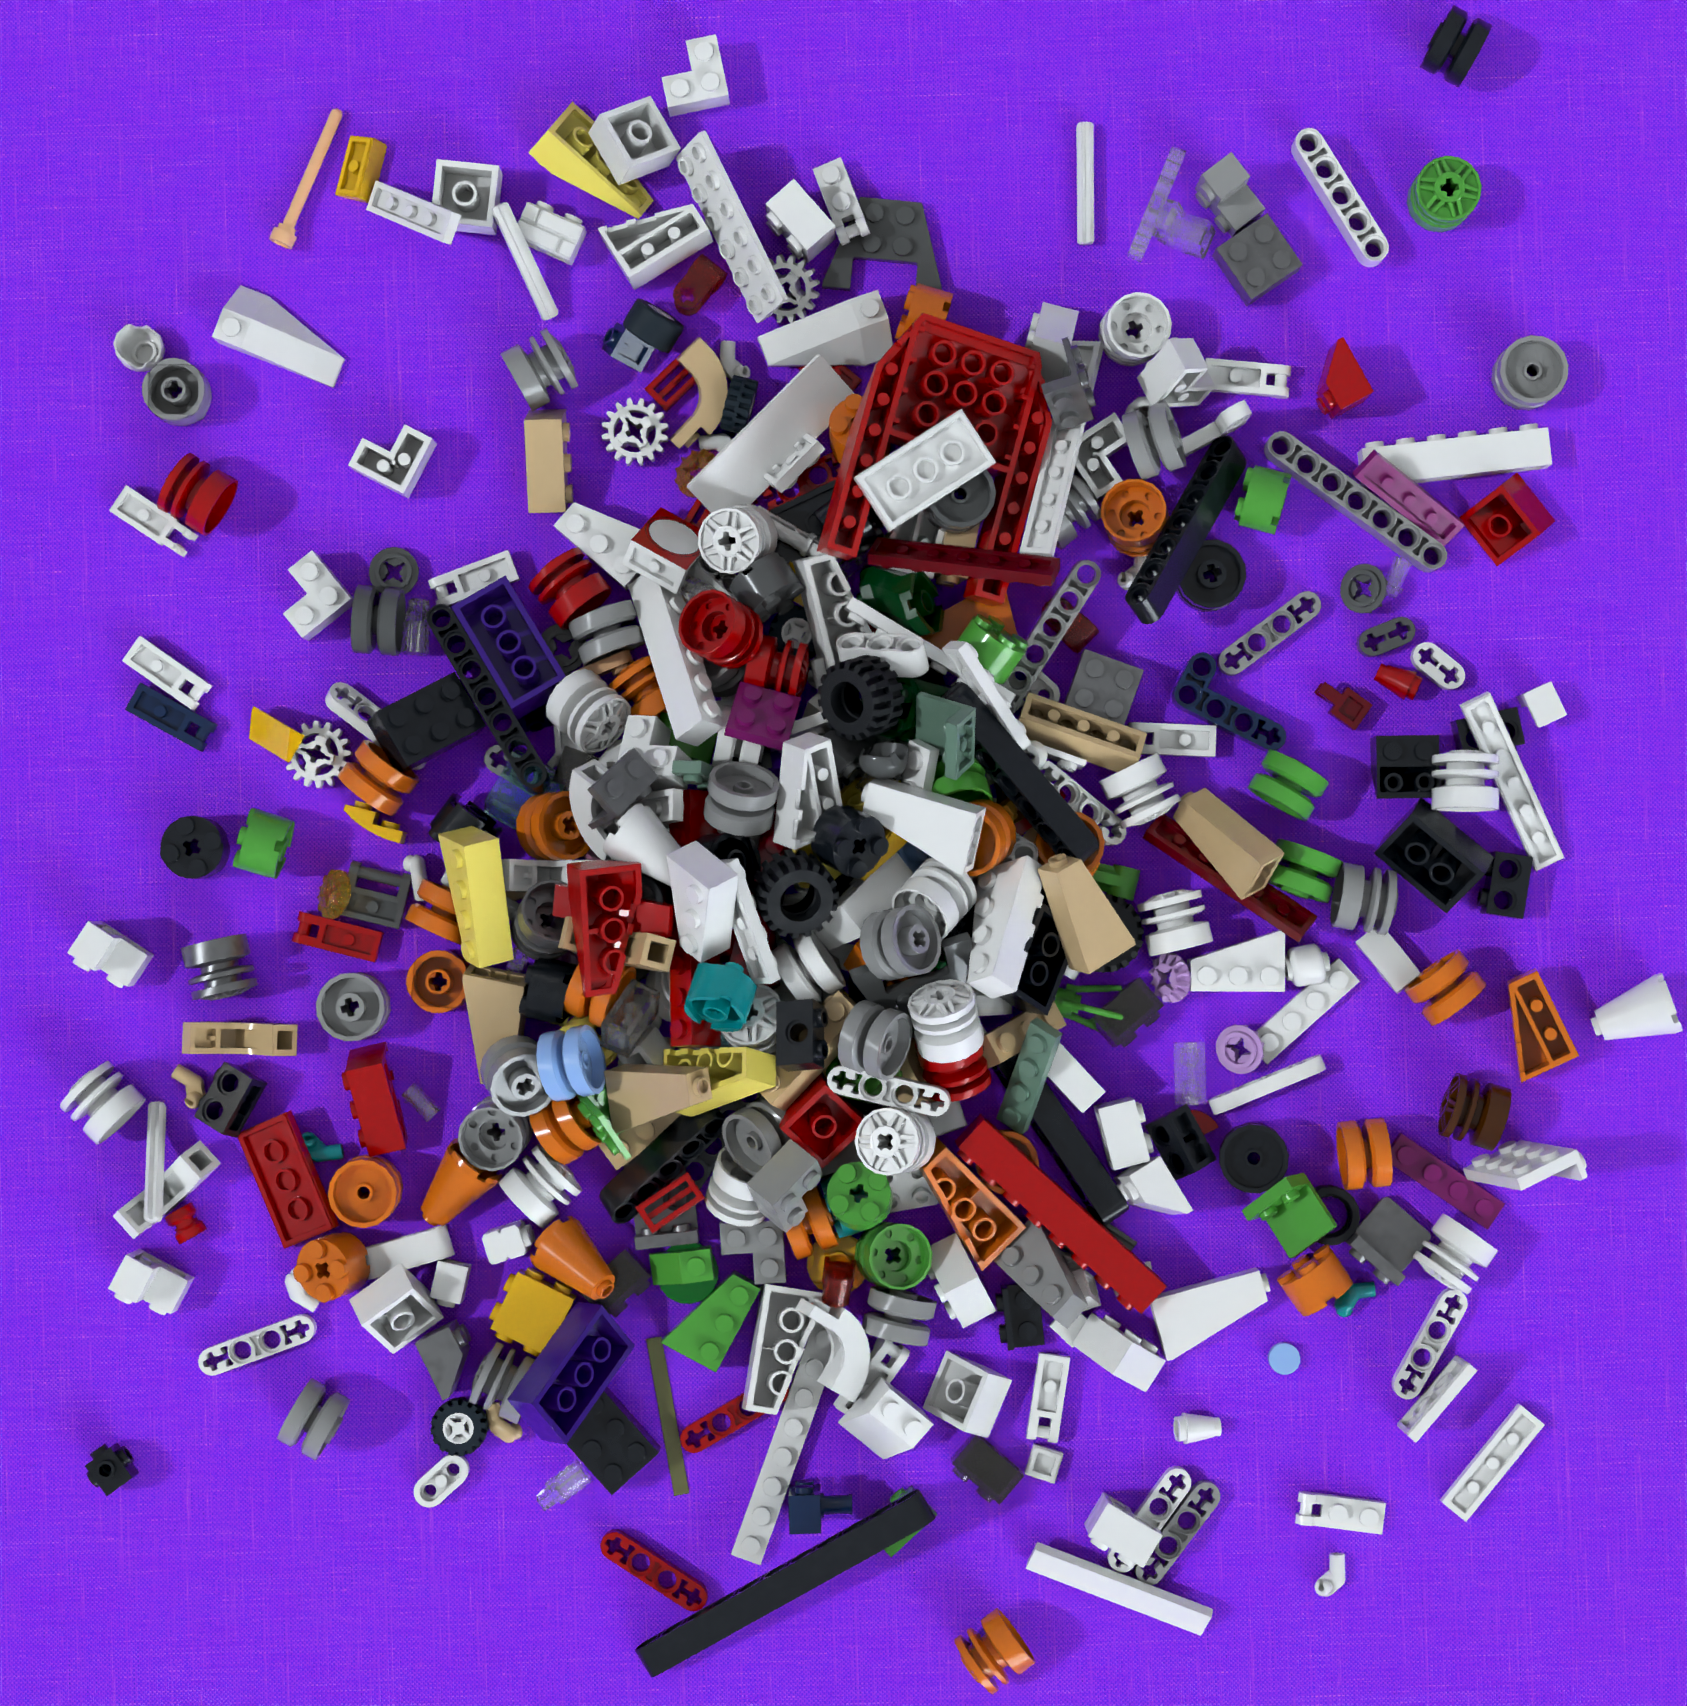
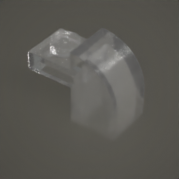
[1152,199,1216,259]

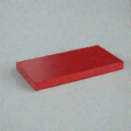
[238,1110,340,1249]

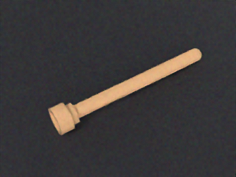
[269,108,343,249]

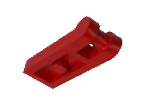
[292,911,384,963]

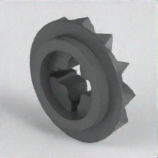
[369,547,419,594]
[1340,564,1388,613]
[542,624,586,673]

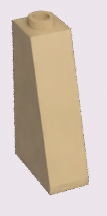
[1173,788,1285,900]
[1037,854,1136,974]
[462,964,529,1084]
[604,1064,712,1133]

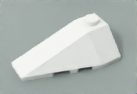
[212,285,345,388]
[757,290,893,367]

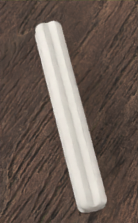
[1076,122,1094,245]
[492,202,558,321]
[144,1101,166,1223]

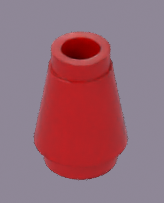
[1374,663,1423,701]

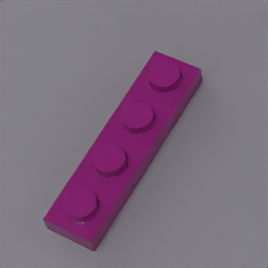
[1353,449,1465,546]
[1391,1133,1505,1230]

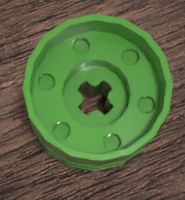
[1407,156,1482,233]
[931,756,993,802]
[855,1222,932,1290]

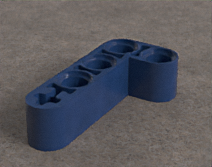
[1171,652,1286,752]

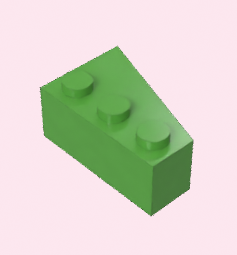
[661,1270,761,1372]

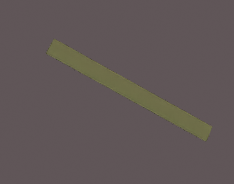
[646,1336,689,1496]

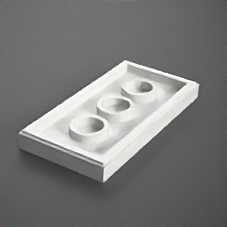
[854,409,996,532]

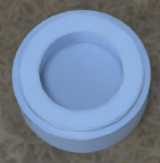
[1268,1342,1300,1375]

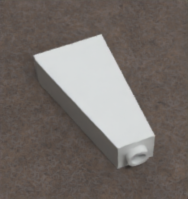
[861,778,986,875]
[1150,1267,1271,1361]

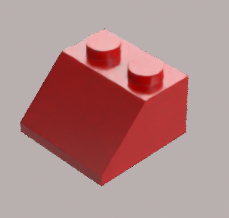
[1316,337,1374,420]
[1459,473,1555,566]
[779,1073,864,1169]

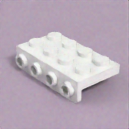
[1463,1140,1587,1191]

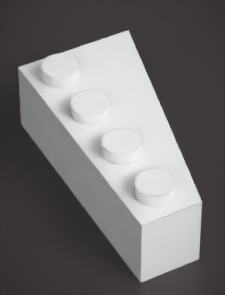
[793,553,874,673]
[967,855,1044,999]

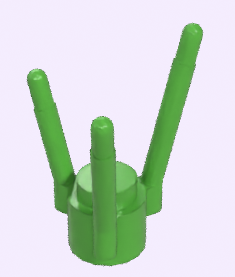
[1055,983,1123,1033]

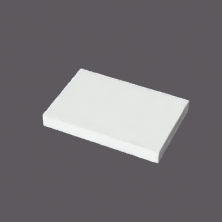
[1397,1355,1478,1443]

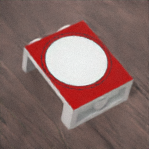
[622,507,701,594]

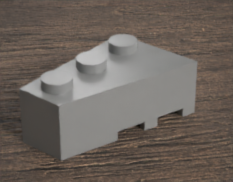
[993,1220,1088,1329]

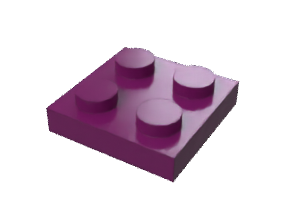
[724,681,801,750]

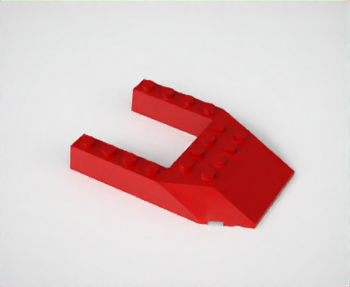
[817,313,1052,607]

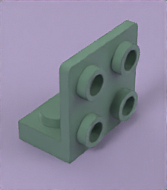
[916,692,976,780]

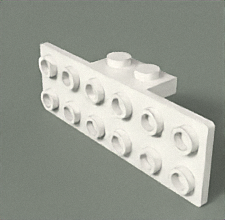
[676,130,788,323]
[687,354,855,513]

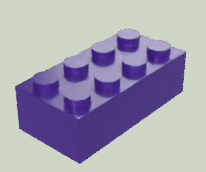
[451,575,566,720]
[507,1302,635,1445]

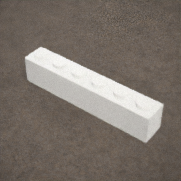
[1357,423,1552,489]
[628,575,724,747]

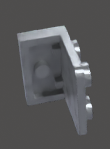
[1041,337,1096,431]
[587,748,658,830]
[1345,1197,1431,1286]

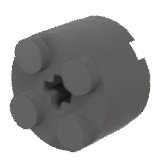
[729,553,805,624]

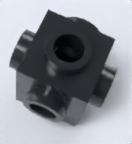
[85,1443,139,1496]

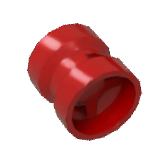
[164,1202,207,1245]

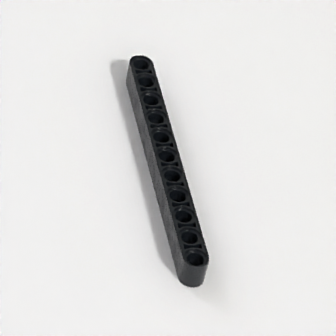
[635,1489,936,1677]

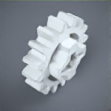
[767,254,820,323]
[601,398,669,466]
[286,721,353,789]

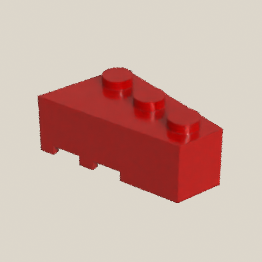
[342,1042,408,1157]

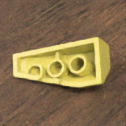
[528,101,654,219]

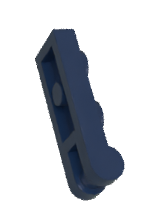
[125,683,218,752]

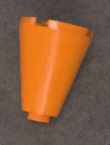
[421,1138,503,1226]
[530,1216,615,1300]

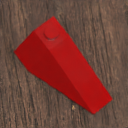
[567,860,642,997]

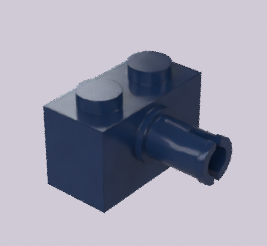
[788,1479,853,1534]

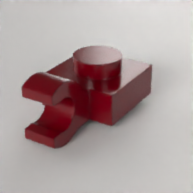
[1314,682,1372,731]

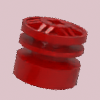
[157,453,238,536]
[528,547,612,630]
[678,589,763,669]
[744,634,810,697]
[915,1042,991,1102]

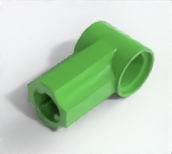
[1093,863,1141,901]

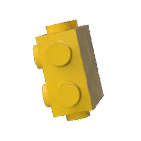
[489,1267,577,1357]

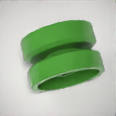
[1247,749,1329,821]
[1268,839,1343,903]

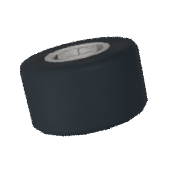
[623,298,684,353]

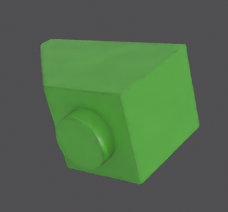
[649,1245,715,1285]

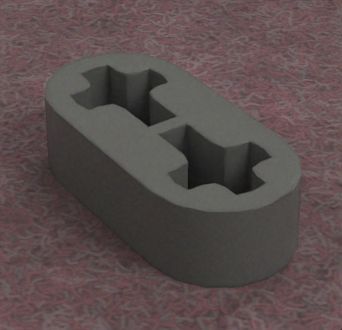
[1356,617,1416,657]

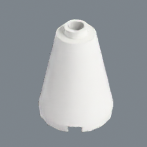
[603,803,681,887]
[1590,973,1683,1040]

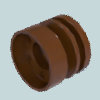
[1438,1073,1512,1151]

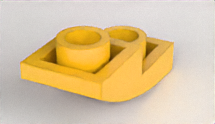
[344,800,407,844]

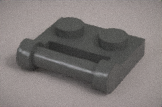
[338,860,412,929]

